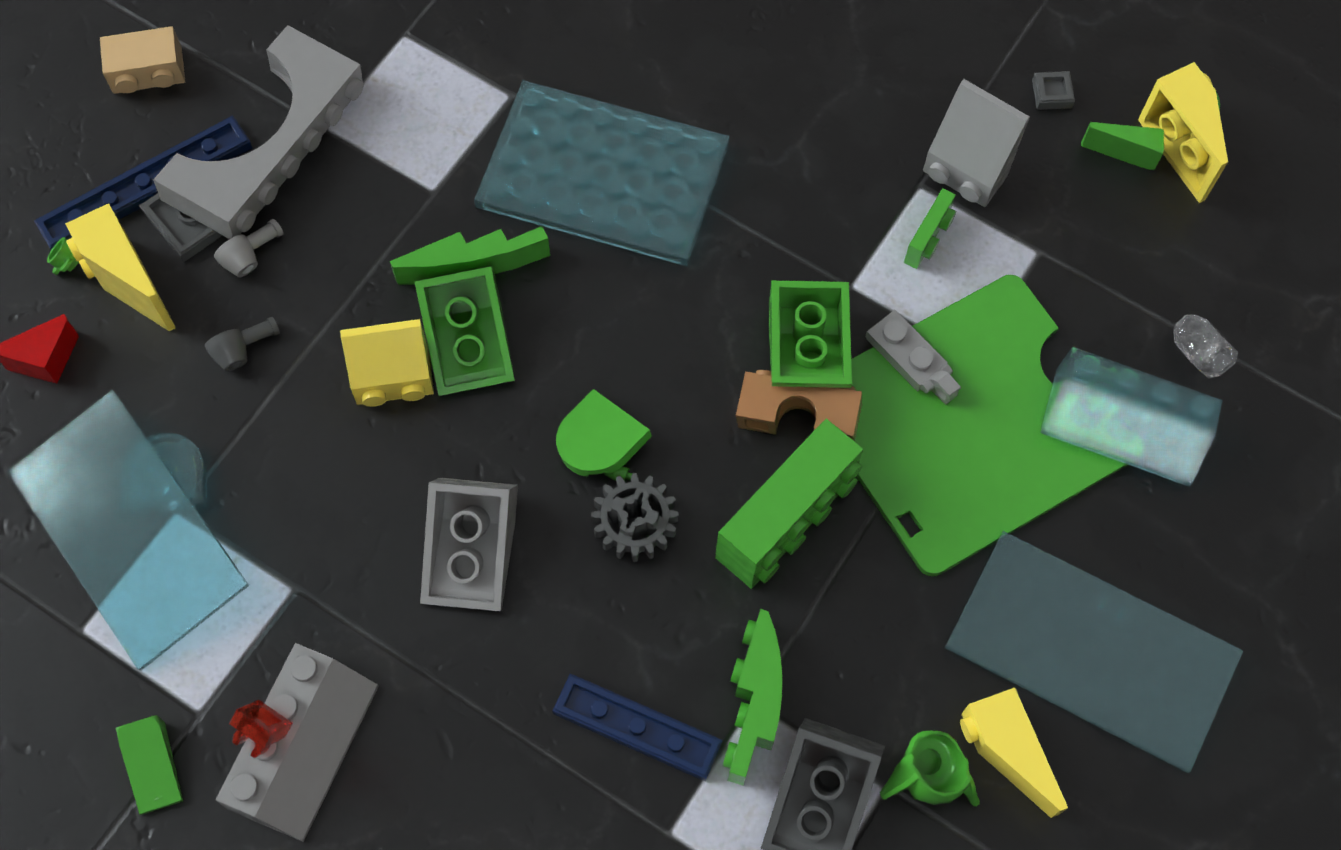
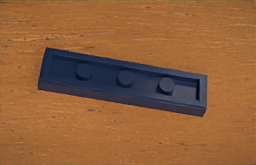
[552,673,723,782]

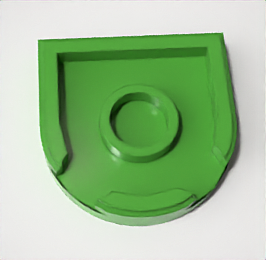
[556,389,652,476]

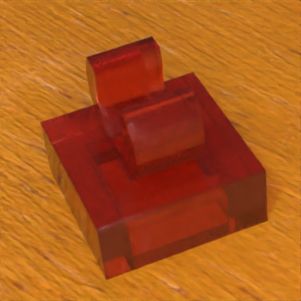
[229,700,293,758]

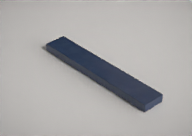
[34,115,253,250]

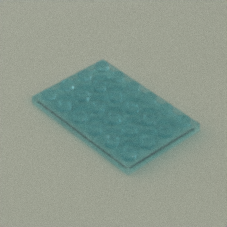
[474,80,730,266]

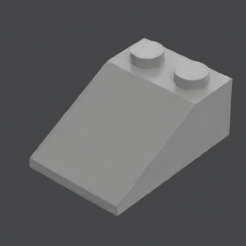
[923,79,1030,207]
[420,478,518,611]

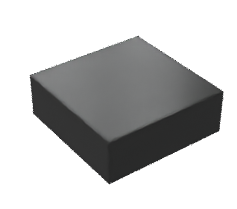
[1032,71,1075,110]

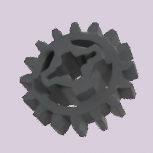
[591,473,679,562]

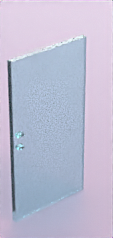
[8,391,250,671]
[945,531,1243,773]

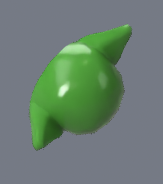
[880,730,980,806]

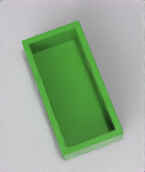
[715,418,863,589]

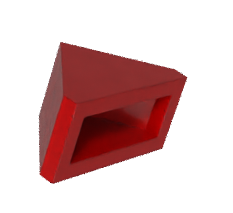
[0,314,79,384]

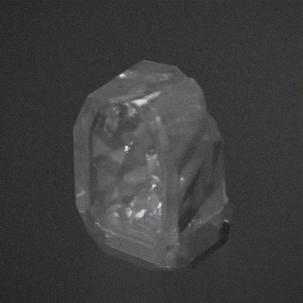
[1173,314,1238,379]

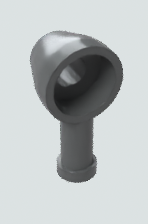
[205,316,280,371]

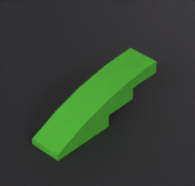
[390,226,550,285]

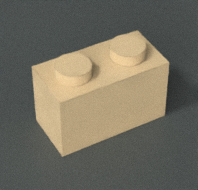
[100,26,185,94]

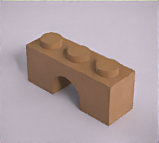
[736,370,862,441]

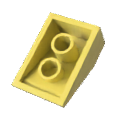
[1138,62,1228,203]
[65,203,176,331]

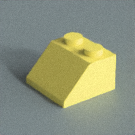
[340,319,434,407]

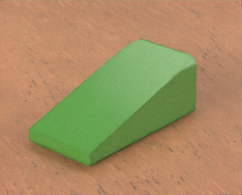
[1081,122,1164,170]
[116,715,183,815]

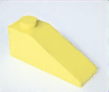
[960,688,1068,818]

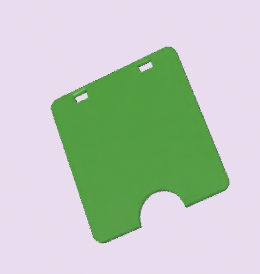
[851,275,1144,576]

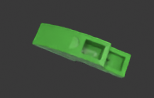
[723,609,782,786]

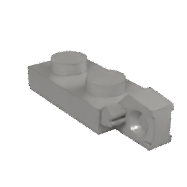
[865,310,961,405]

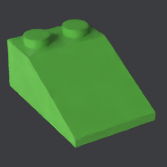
[414,266,515,396]
[769,280,852,388]

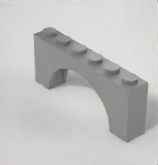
[153,25,364,239]

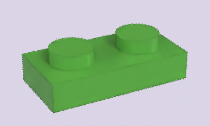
[904,188,957,269]

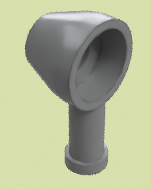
[214,219,283,278]

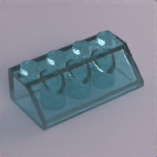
[1040,346,1222,487]

